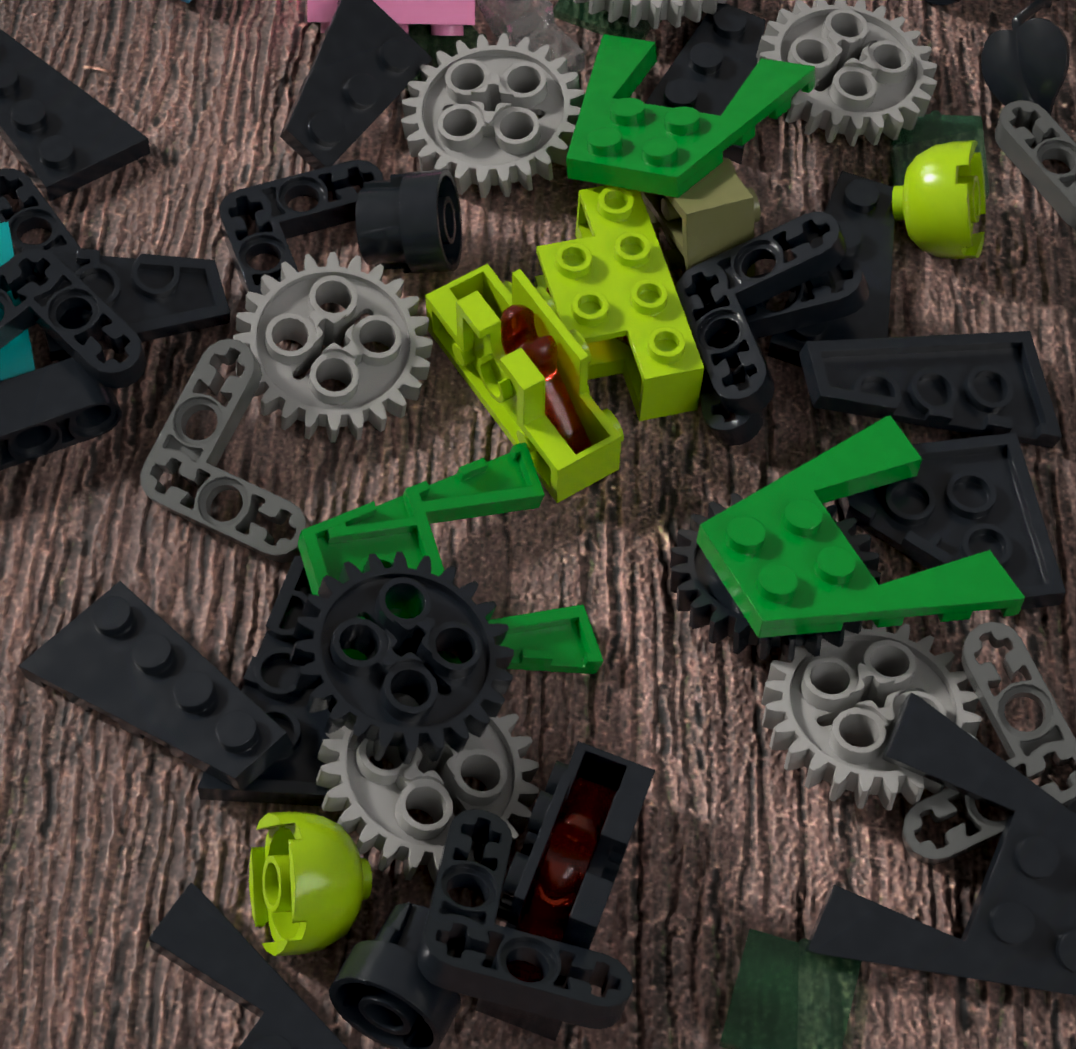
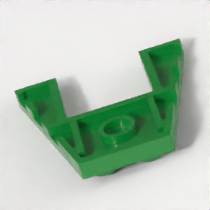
[566,34,815,198]
[696,415,1025,638]
[297,442,604,674]

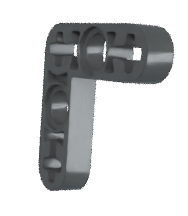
[995,100,1076,230]
[140,339,312,563]
[901,622,1076,865]

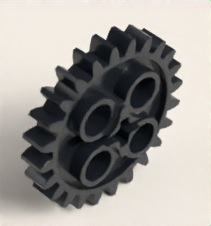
[670,489,881,661]
[290,552,514,764]

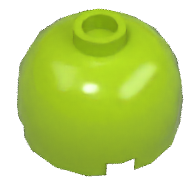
[892,140,986,259]
[249,811,372,956]

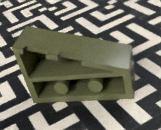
[640,158,761,295]

